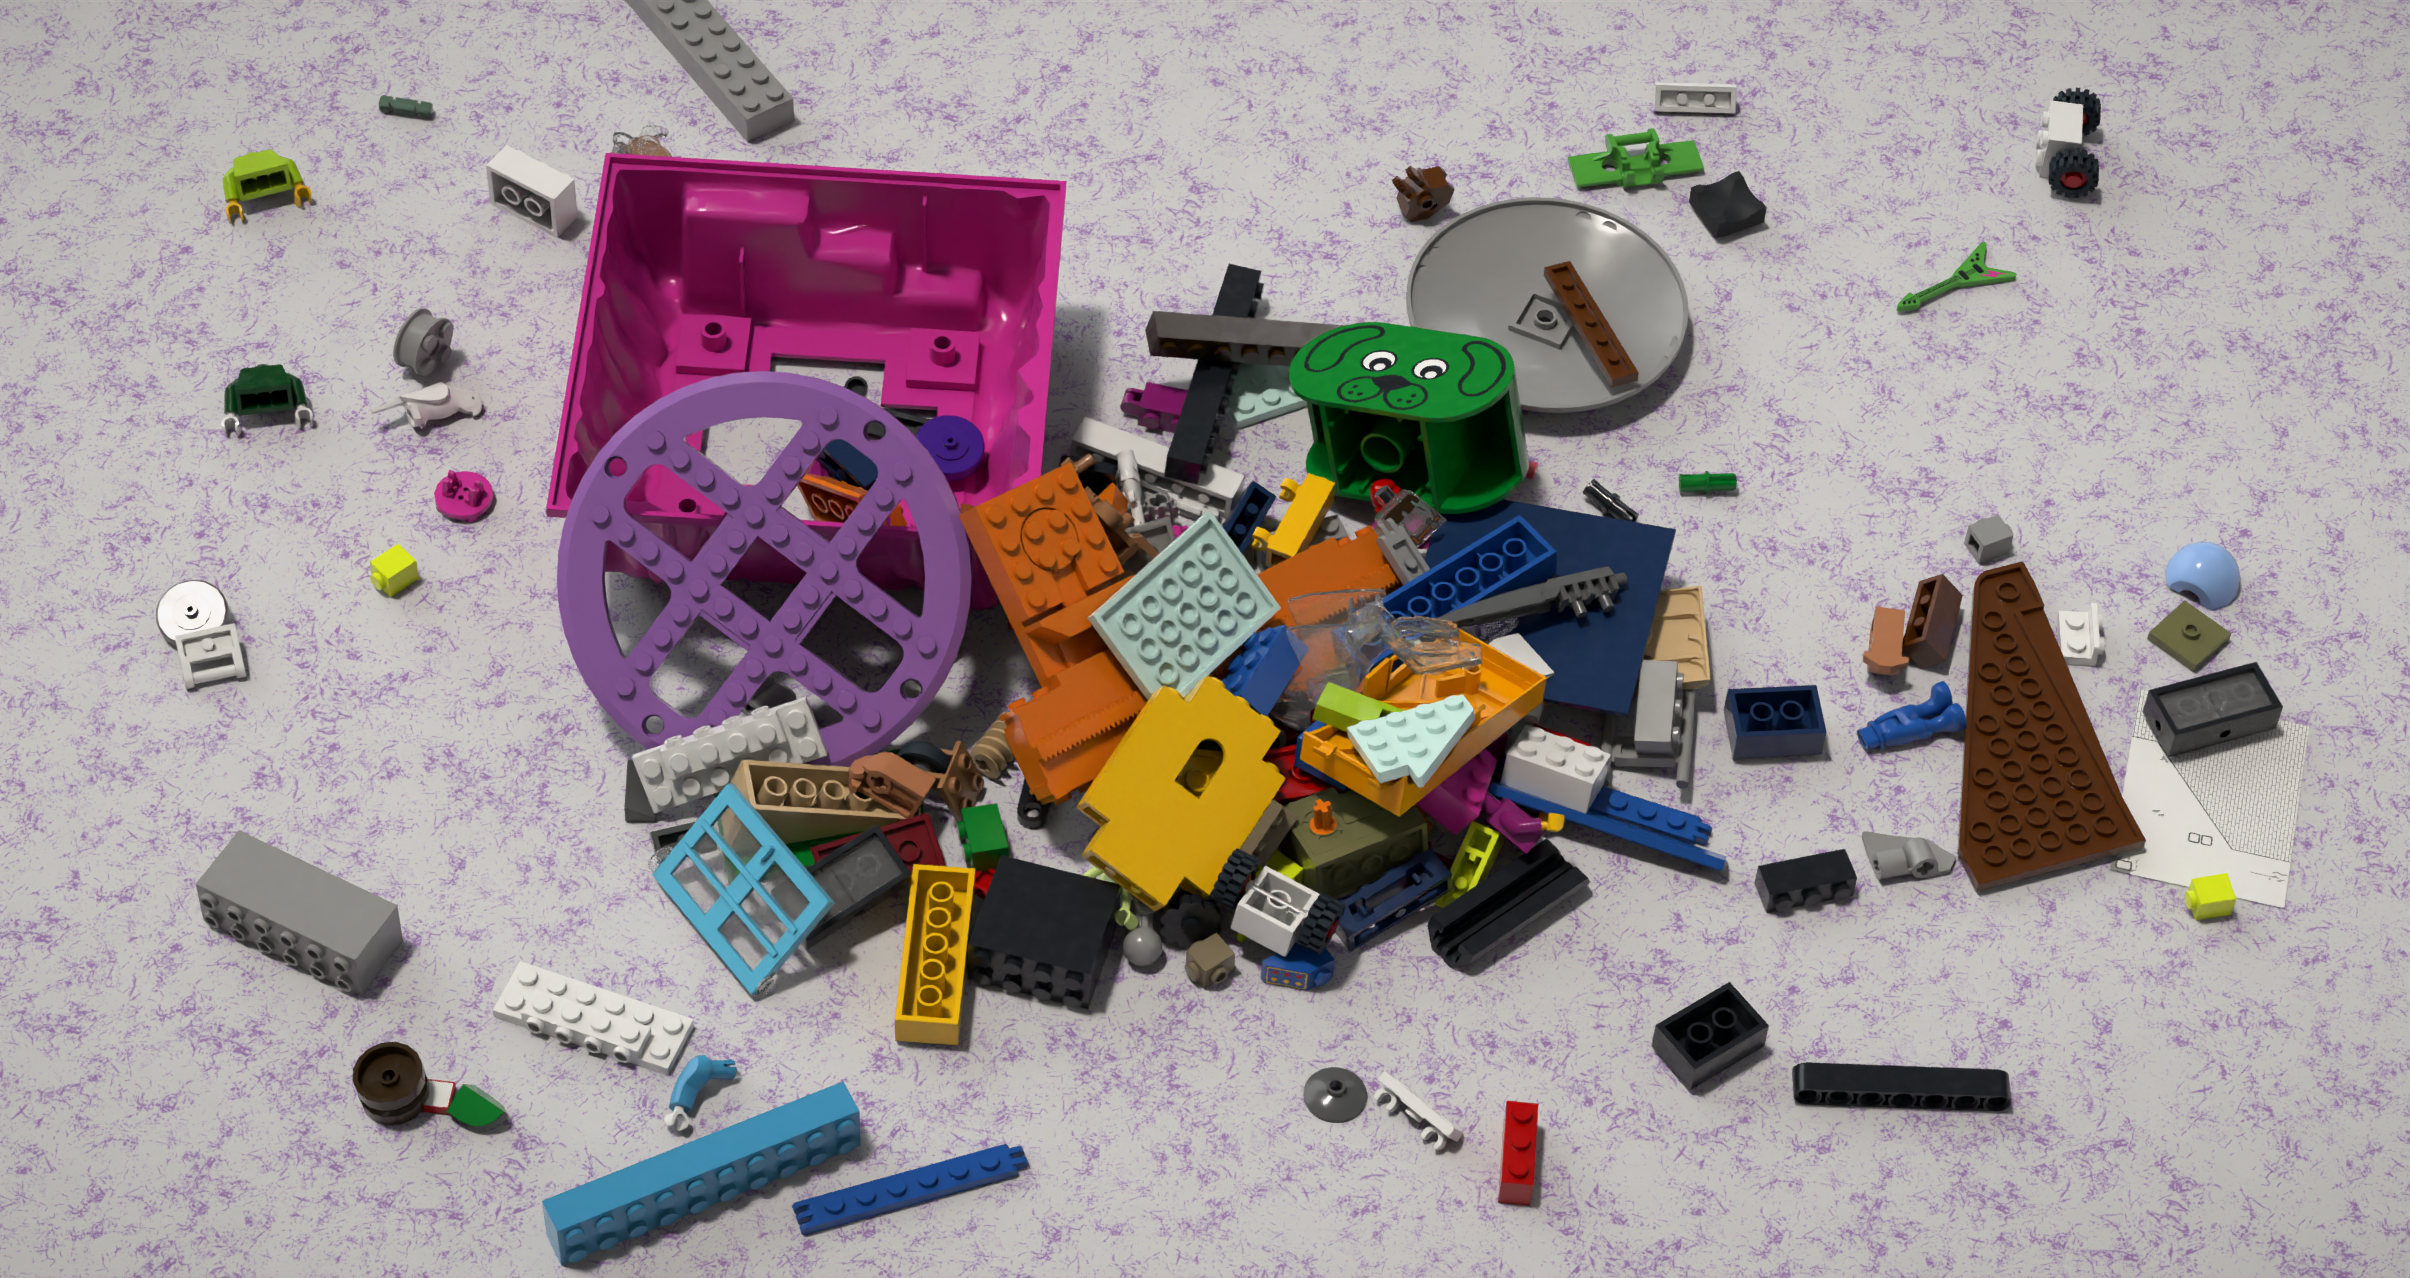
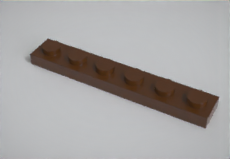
[1543,261,1639,388]

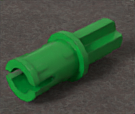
[1679,471,1737,494]

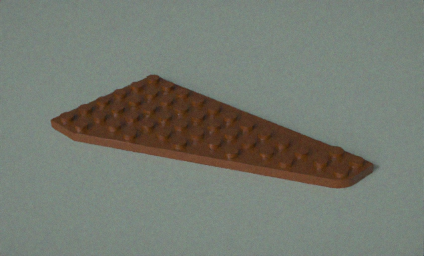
[1957,561,2146,891]

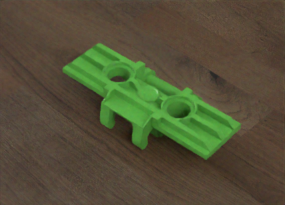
[1568,128,1704,188]

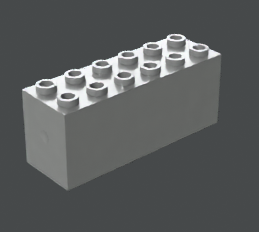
[196,830,403,996]

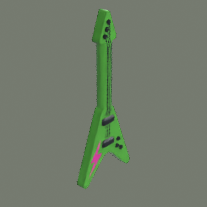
[1896,242,2017,312]

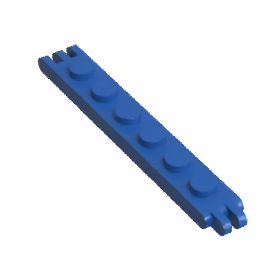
[1491,755,1712,846]
[792,1144,1029,1235]

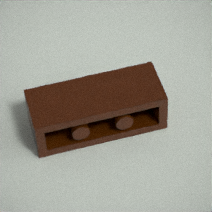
[1902,574,1963,669]

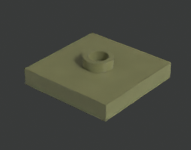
[2147,600,2232,672]

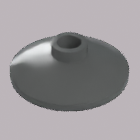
[1303,1067,1367,1123]

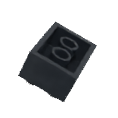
[1651,982,1769,1090]

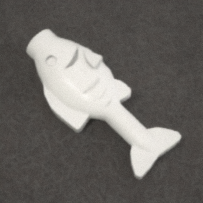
[1116,450,1145,526]

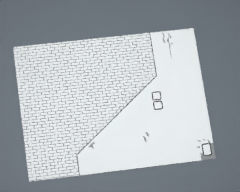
[2110,690,2309,908]

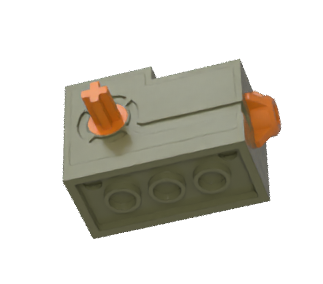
[1281,787,1428,900]

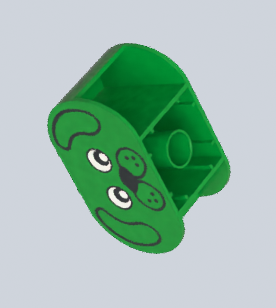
[1289,322,1529,514]

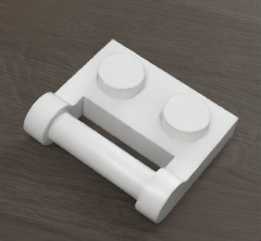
[174,623,246,689]

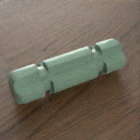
[379,95,433,118]

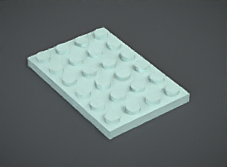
[1087,511,1281,700]

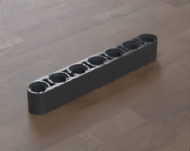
[1792,1062,2012,1111]

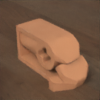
[1862,606,1909,676]
[848,752,936,819]

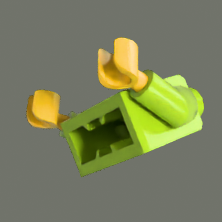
[222,149,311,224]

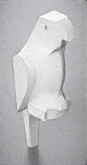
[371,382,482,429]

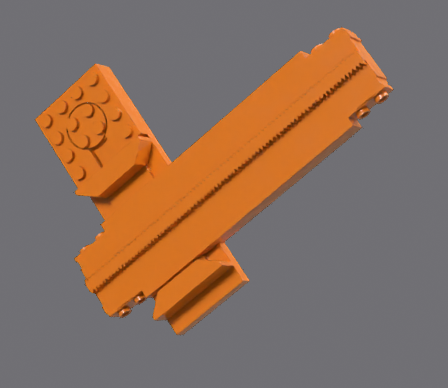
[958,462,1403,806]

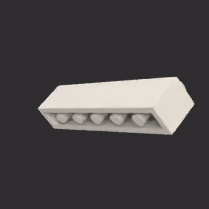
[1069,417,1245,517]

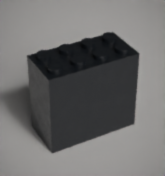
[968,855,1121,1009]

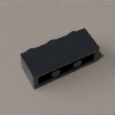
[1754,849,1857,913]

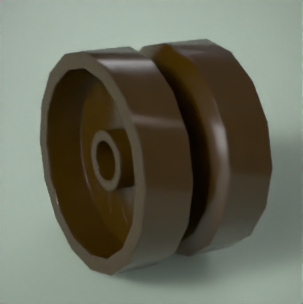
[352,1042,430,1125]

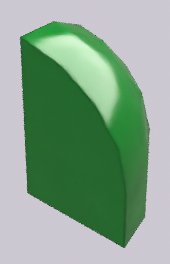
[446,1084,506,1126]

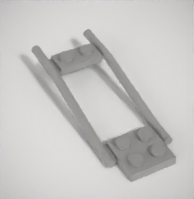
[1601,689,1696,789]

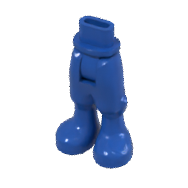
[1857,681,1967,750]

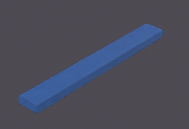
[1489,780,1727,871]

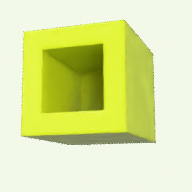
[370,544,419,598]
[2185,873,2236,920]

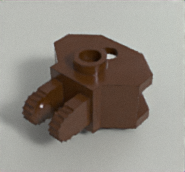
[1392,166,1454,222]

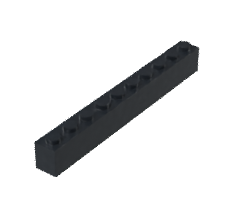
[1164,263,1264,485]

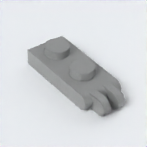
[1375,518,1430,586]

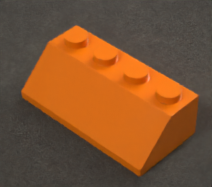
[797,473,907,526]

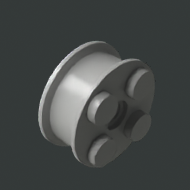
[393,308,454,377]

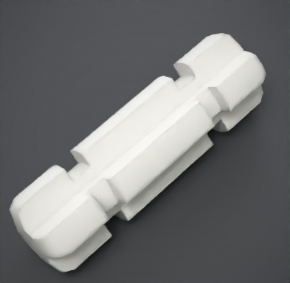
[1168,492,1220,520]

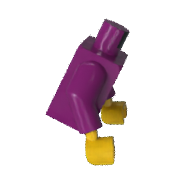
[1481,791,1565,854]

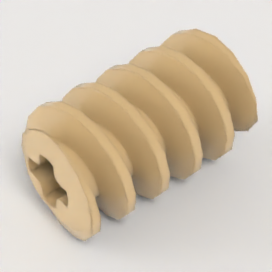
[970,712,1014,779]

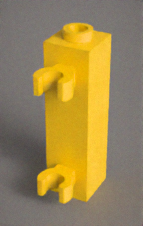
[1251,473,1335,567]

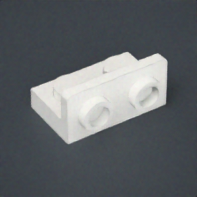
[2057,603,2105,666]

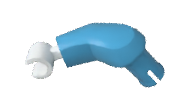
[664,1055,737,1131]

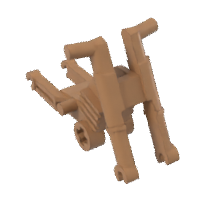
[1060,454,1160,566]

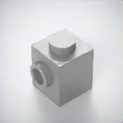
[1964,515,2013,564]

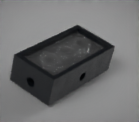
[2142,662,2283,757]
[772,824,912,950]

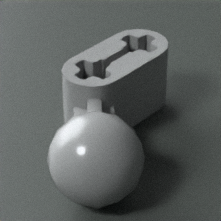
[1123,886,1182,966]

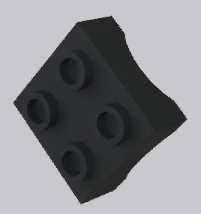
[1689,171,1767,239]

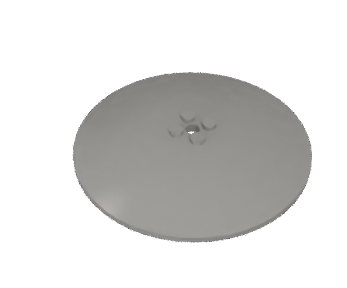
[1406,197,1689,413]

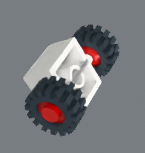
[2035,87,2101,198]
[1211,848,1346,957]

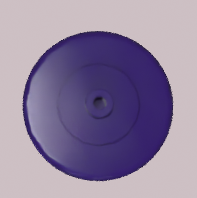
[916,415,985,481]

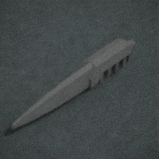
[1424,566,1627,630]

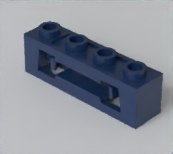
[1335,848,1453,952]

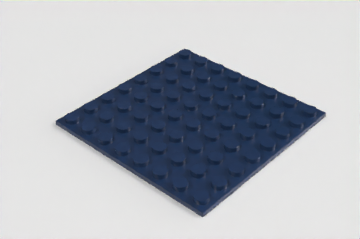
[1424,499,1676,717]

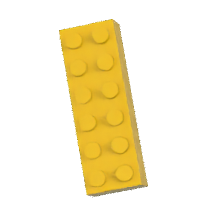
[895,864,975,1045]

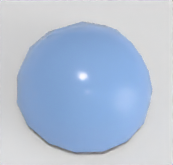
[2165,541,2241,610]

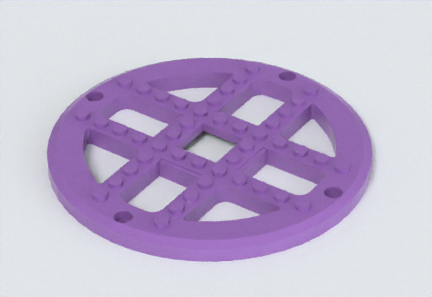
[557,371,972,767]

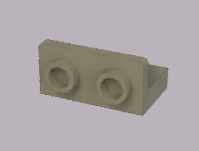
[1240,799,1297,867]

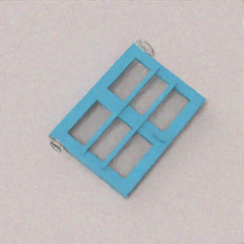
[648,783,835,995]

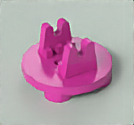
[434,470,493,523]

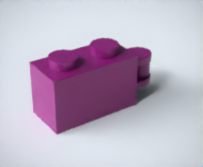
[1120,382,1188,433]

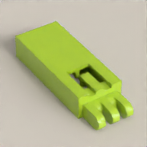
[1312,682,1405,732]

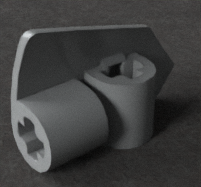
[1862,831,1956,880]

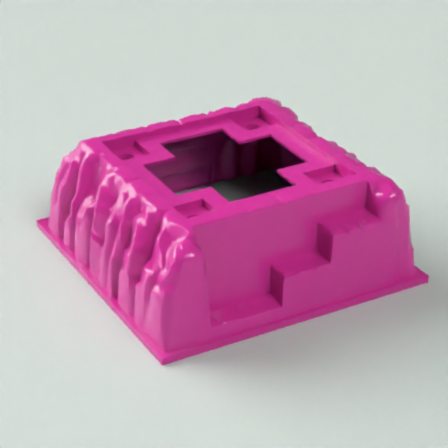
[546,153,1067,610]

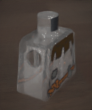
[1374,485,1447,548]

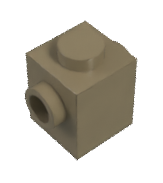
[1185,933,1235,989]

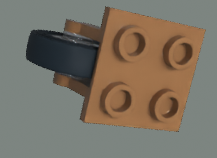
[898,741,984,822]

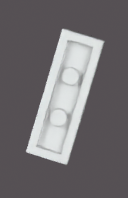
[1653,83,1737,113]
[1374,1070,1464,1151]

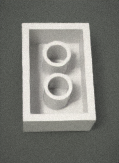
[486,145,578,238]
[1500,725,1611,814]

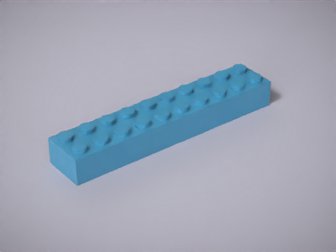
[542,1081,861,1266]

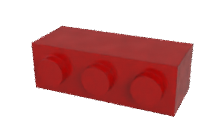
[1498,1101,1539,1206]

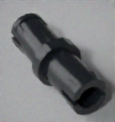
[1583,479,1639,522]

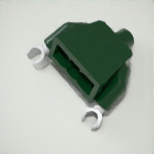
[221,364,313,437]

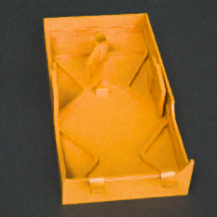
[1300,627,1547,817]

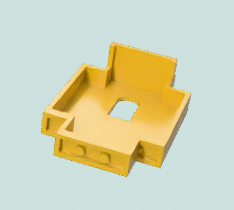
[1076,675,1286,911]

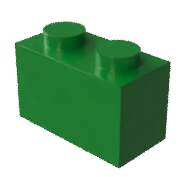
[956,803,1009,873]

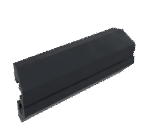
[1427,838,1591,968]

